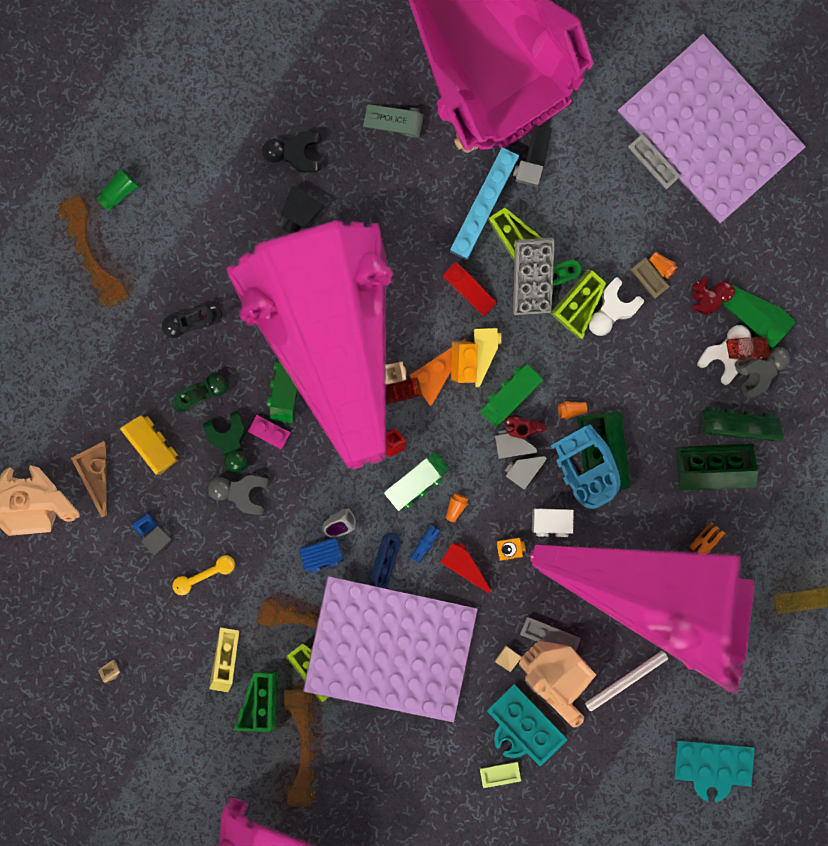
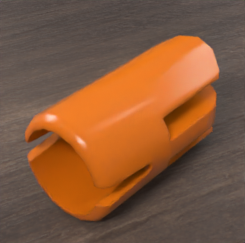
[689,522,725,555]

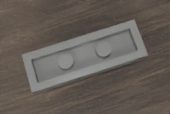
[628,134,681,189]
[520,617,581,652]

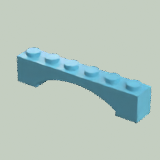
[450,147,519,260]

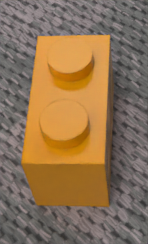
[451,341,478,383]

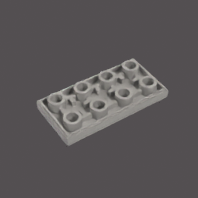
[513,238,554,315]

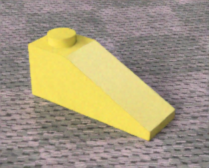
[474,328,501,387]
[209,628,239,692]

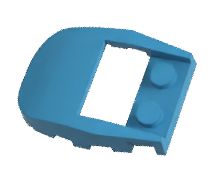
[551,424,620,509]

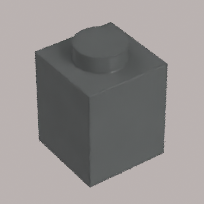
[141,526,173,556]

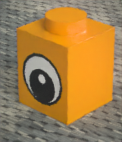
[496,538,526,561]

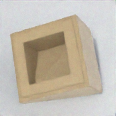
[495,645,521,672]

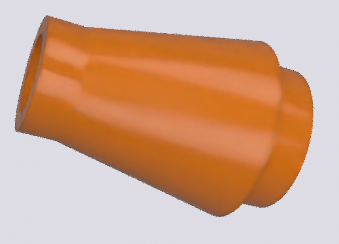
[649,252,678,279]
[558,401,587,420]
[445,493,468,523]

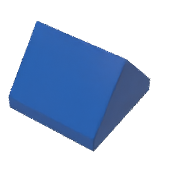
[132,512,158,536]

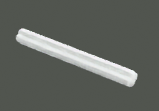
[585,651,668,711]

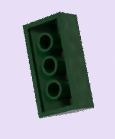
[577,412,631,490]
[676,444,758,491]

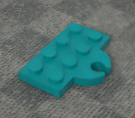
[486,684,568,766]
[674,740,755,802]

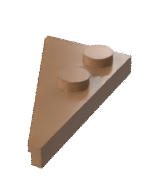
[71,441,107,518]

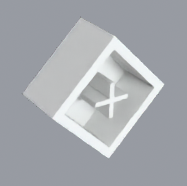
[532,509,573,537]

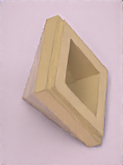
[98,659,120,683]

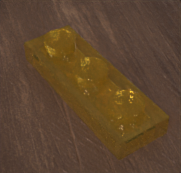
[774,587,828,614]

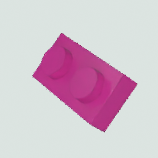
[248,415,291,450]

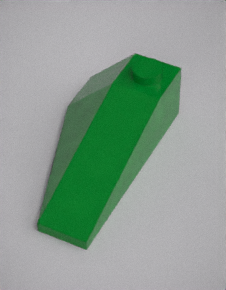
[722,285,796,349]

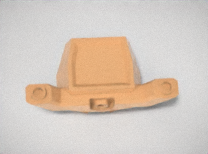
[0,466,80,536]
[519,641,596,728]

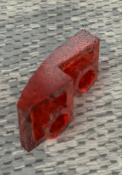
[726,337,770,360]
[386,377,422,405]

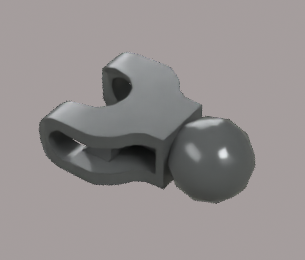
[734,347,790,398]
[208,475,269,515]

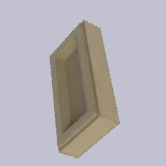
[630,257,670,299]

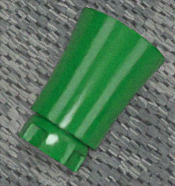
[96,168,139,211]

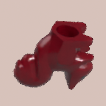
[691,276,735,316]
[504,415,546,439]

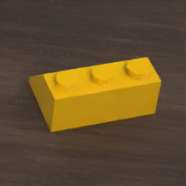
[120,415,178,475]

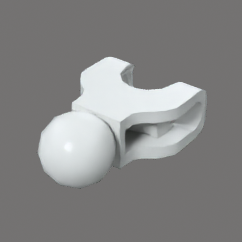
[588,277,644,336]
[697,325,751,385]

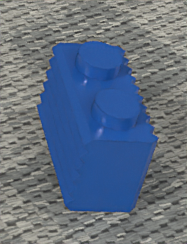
[299,537,343,573]

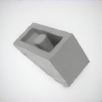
[495,430,537,459]
[505,456,547,490]

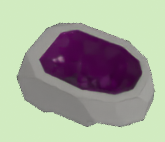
[322,509,356,537]

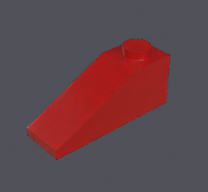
[442,262,497,317]
[440,542,491,593]

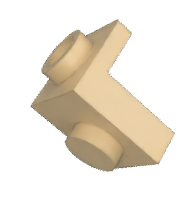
[386,361,406,385]

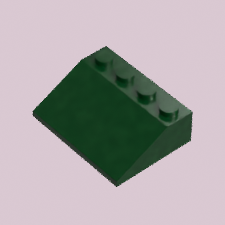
[698,407,784,442]

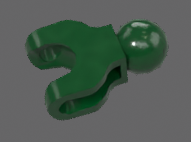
[172,372,229,413]
[203,411,248,473]

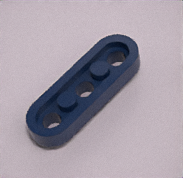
[370,532,400,589]

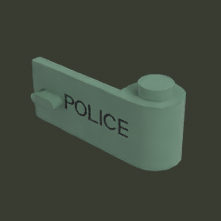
[363,104,424,138]

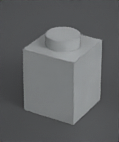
[513,161,543,187]

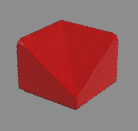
[386,429,406,457]

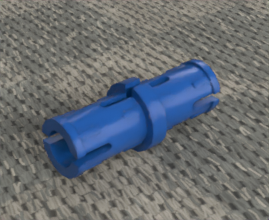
[409,525,441,563]

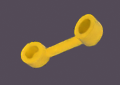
[172,555,235,595]

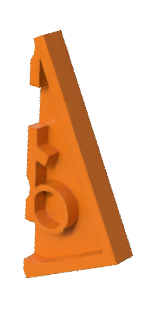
[409,339,467,406]

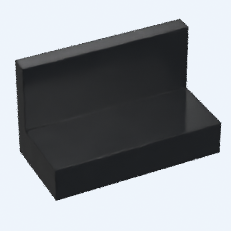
[526,124,552,169]

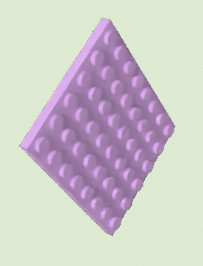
[618,34,805,224]
[303,577,477,722]

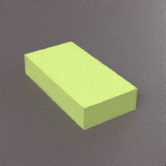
[480,762,521,788]

